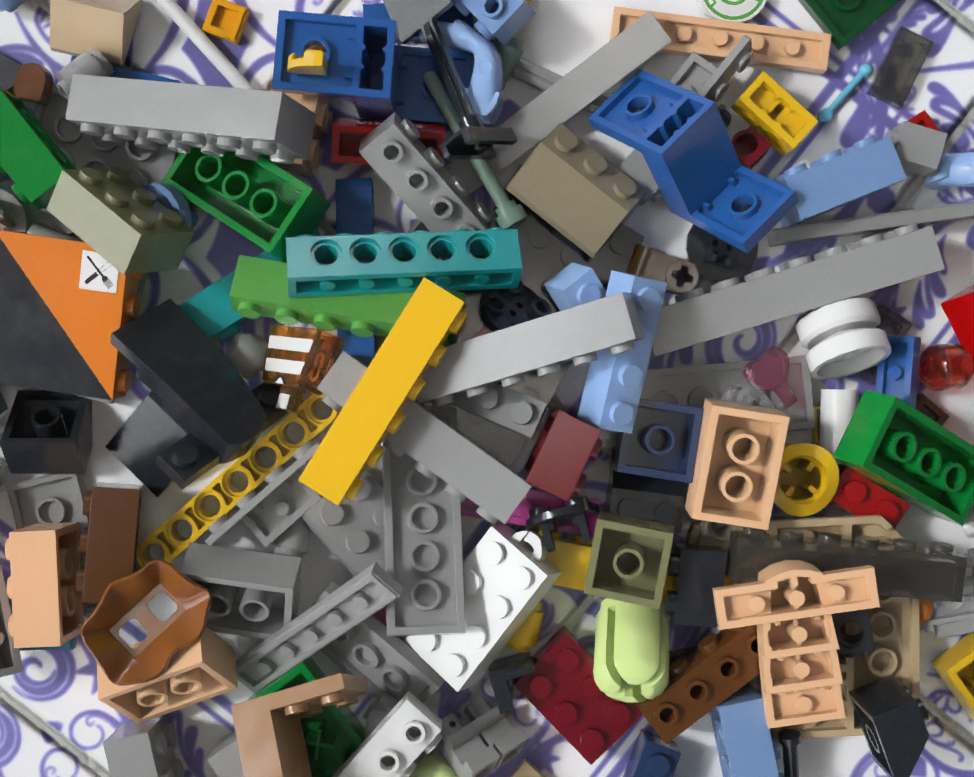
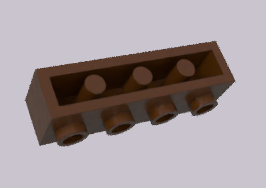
[636,625,760,744]

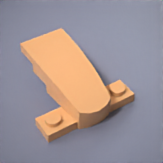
[712,560,880,729]

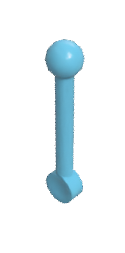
[817,63,873,124]

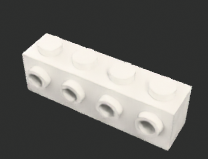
[331,691,442,777]

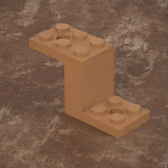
[231,673,370,777]

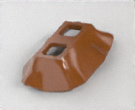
[81,559,212,686]

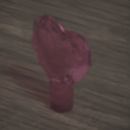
[743,346,798,408]

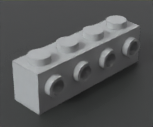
[359,112,492,232]

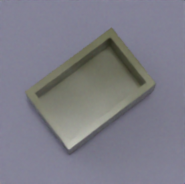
[47,167,195,275]

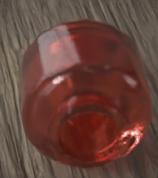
[918,343,974,391]

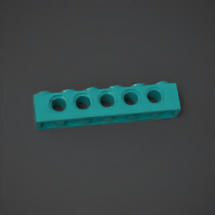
[286,227,523,298]

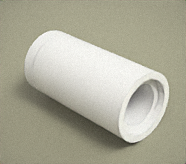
[819,389,859,464]

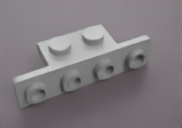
[669,35,753,102]
[205,440,323,547]

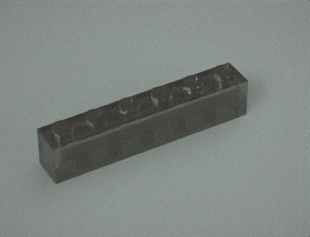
[726,527,968,602]

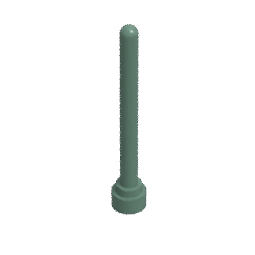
[423,71,528,229]

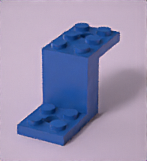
[272,10,474,126]
[588,69,799,254]

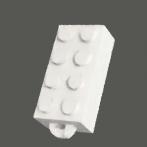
[404,525,562,692]

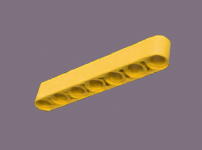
[136,392,339,568]

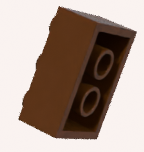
[76,482,142,603]

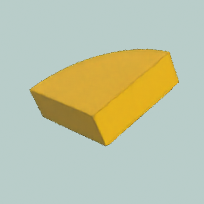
[287,50,328,76]

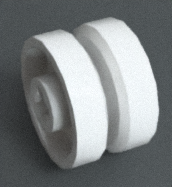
[795,298,892,380]

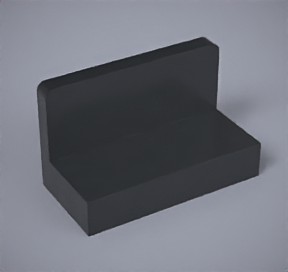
[489,650,535,714]

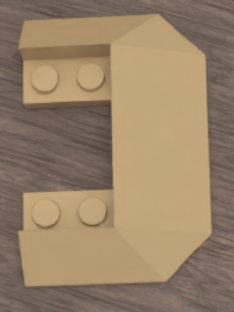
[759,515,920,740]

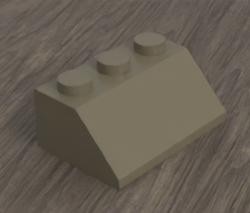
[506,123,647,258]

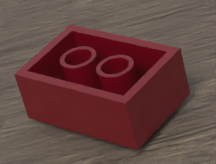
[521,409,603,501]
[513,626,643,765]

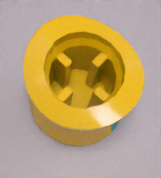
[773,443,839,517]

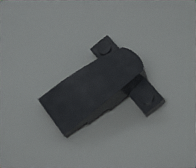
[110,299,294,489]

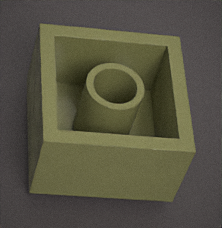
[584,511,675,609]

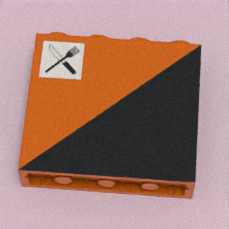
[0,230,143,400]

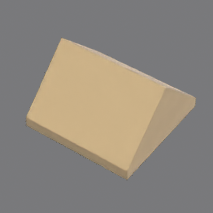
[50,0,143,67]

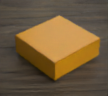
[202,0,250,45]

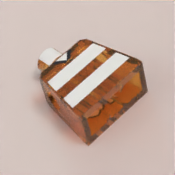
[262,324,344,414]

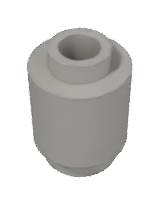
[56,49,114,100]

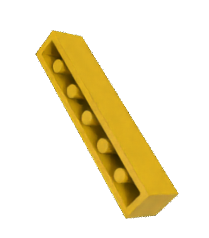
[298,277,468,505]

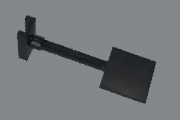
[383,0,517,160]

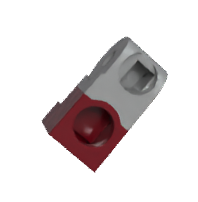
[717,104,772,170]

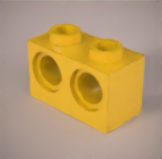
[730,71,818,156]

